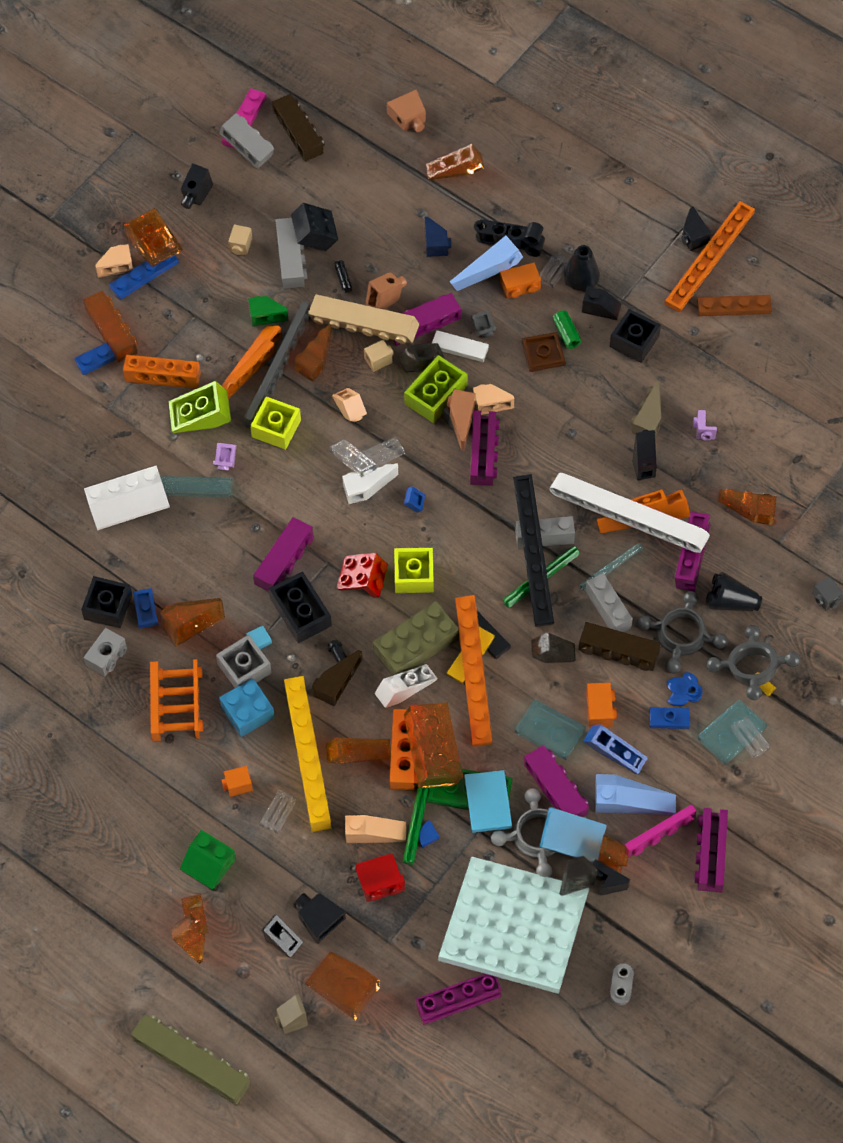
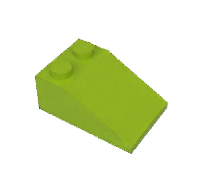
[169,381,231,433]

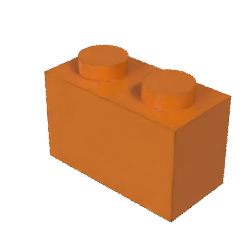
[500,262,541,299]
[586,683,617,728]

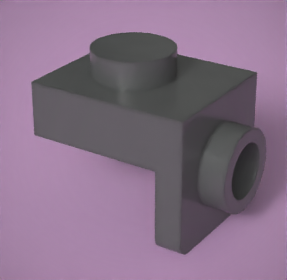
[471,310,497,338]

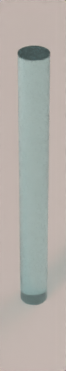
[579,543,643,591]

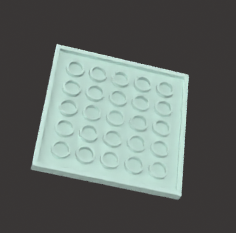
[438,856,589,994]

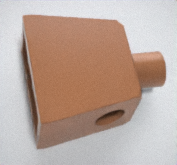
[387,90,426,132]
[366,272,407,310]

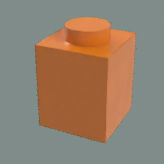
[221,766,253,797]

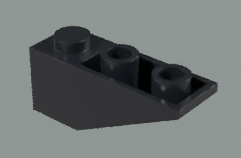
[632,430,657,480]

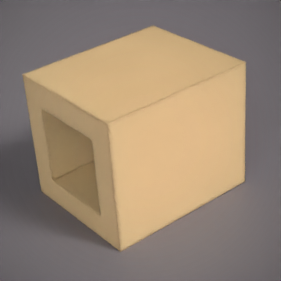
[228,225,253,256]
[364,340,394,372]

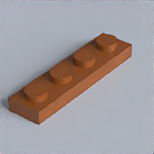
[697,295,772,316]

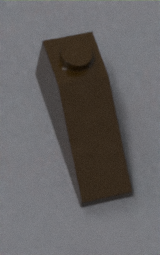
[312,650,363,706]

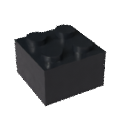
[291,202,339,251]
[610,309,661,363]
[81,576,132,628]

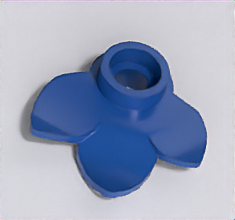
[667,672,703,706]

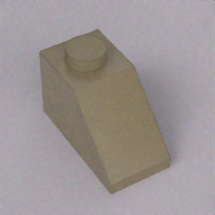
[274,994,308,1034]

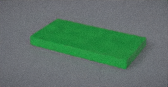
[427,764,513,810]

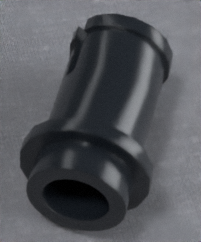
[328,640,347,663]

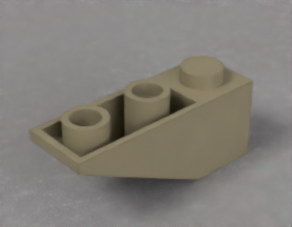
[631,381,661,436]

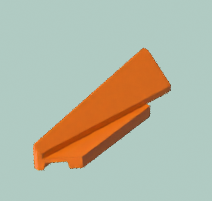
[221,326,282,399]
[597,489,690,533]

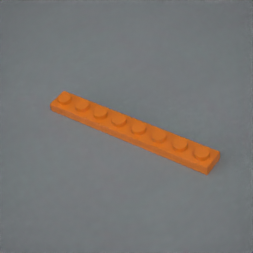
[664,201,755,313]
[455,595,493,747]

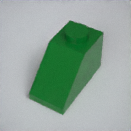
[248,296,289,326]

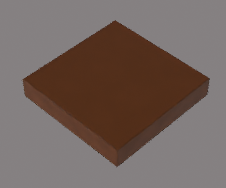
[521,332,566,372]

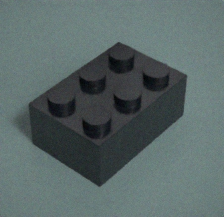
[269,571,332,644]

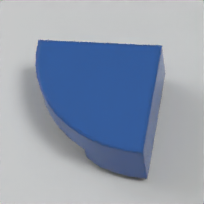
[419,820,440,848]

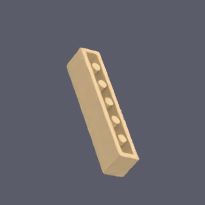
[308,294,419,344]

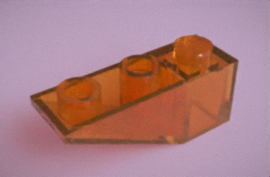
[295,324,332,382]
[718,489,777,525]

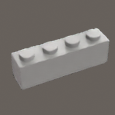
[275,218,307,289]

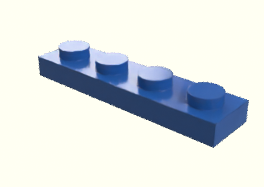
[109,247,179,300]

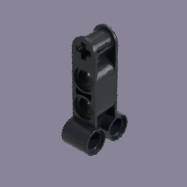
[474,219,545,257]

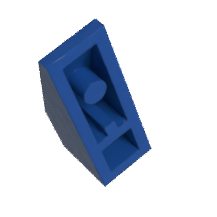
[583,725,648,774]

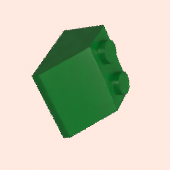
[180,830,236,891]

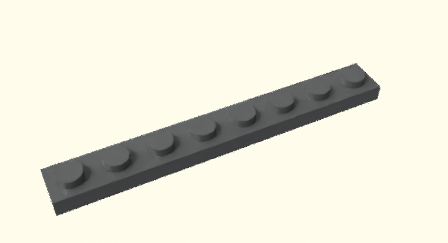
[245,301,311,429]

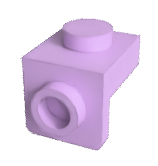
[693,410,717,441]
[213,443,237,470]

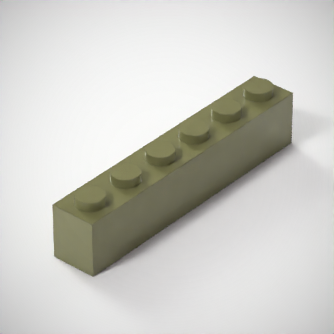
[131,1014,251,1106]

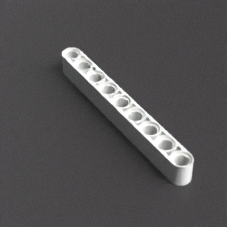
[549,473,710,553]

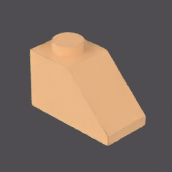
[95,244,133,278]
[473,384,514,415]
[332,388,367,422]

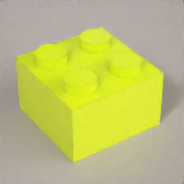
[250,397,301,450]
[394,548,434,593]

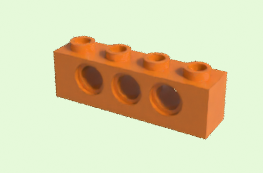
[123,355,201,389]
[390,709,421,791]

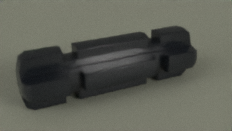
[334,260,352,293]

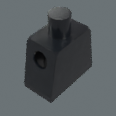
[181,163,214,209]
[296,893,346,944]

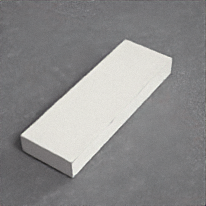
[431,330,489,362]

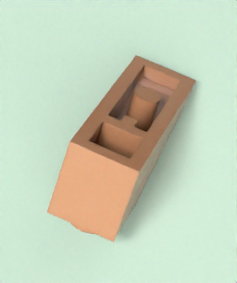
[447,389,476,450]

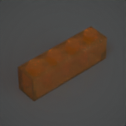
[83,290,139,363]

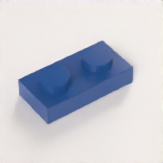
[74,343,116,375]
[133,588,158,629]

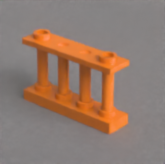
[150,659,204,741]

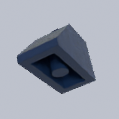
[425,217,452,257]

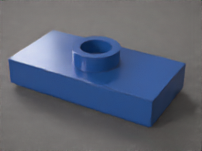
[650,707,690,729]

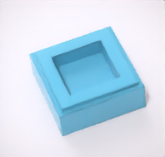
[246,625,272,649]

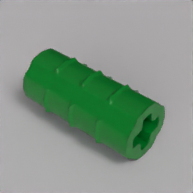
[553,310,582,349]

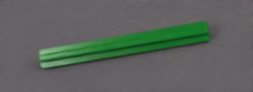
[503,546,579,608]
[403,771,431,865]

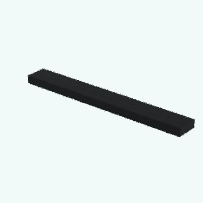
[513,474,554,627]

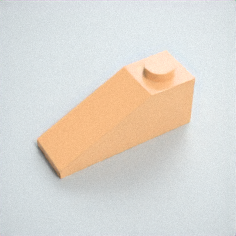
[345,815,407,844]

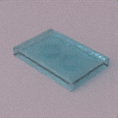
[514,699,586,760]
[697,699,767,765]

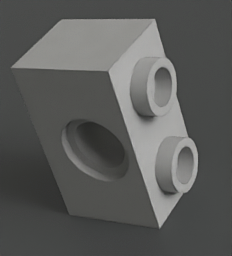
[84,628,127,677]

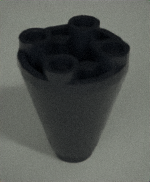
[564,245,600,292]
[706,572,762,611]

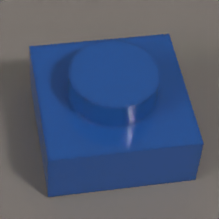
[404,486,426,513]

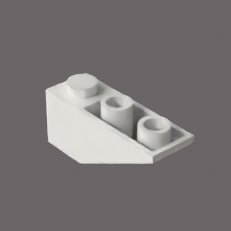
[342,463,398,504]
[375,664,438,708]

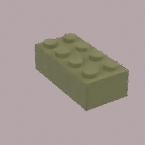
[373,601,459,676]

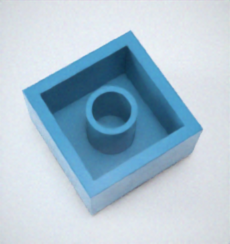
[219,678,275,737]

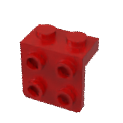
[337,553,388,598]
[355,854,405,902]

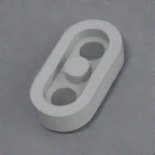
[610,964,634,1006]

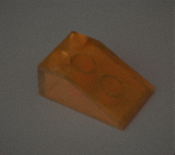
[124,208,183,267]
[160,598,225,647]
[305,951,380,1020]

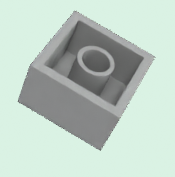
[216,635,272,688]

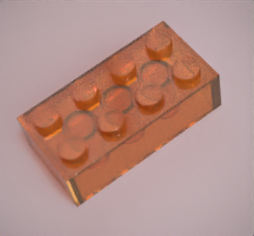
[404,702,463,788]

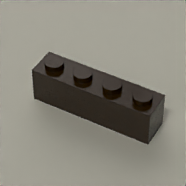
[272,94,325,162]
[578,622,661,671]

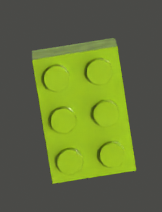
[404,355,468,423]

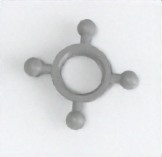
[491,788,555,877]

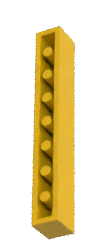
[284,676,331,832]

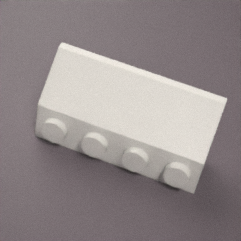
[84,466,170,530]

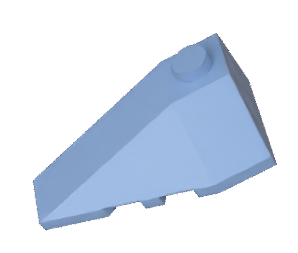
[450,236,523,291]
[595,774,676,815]

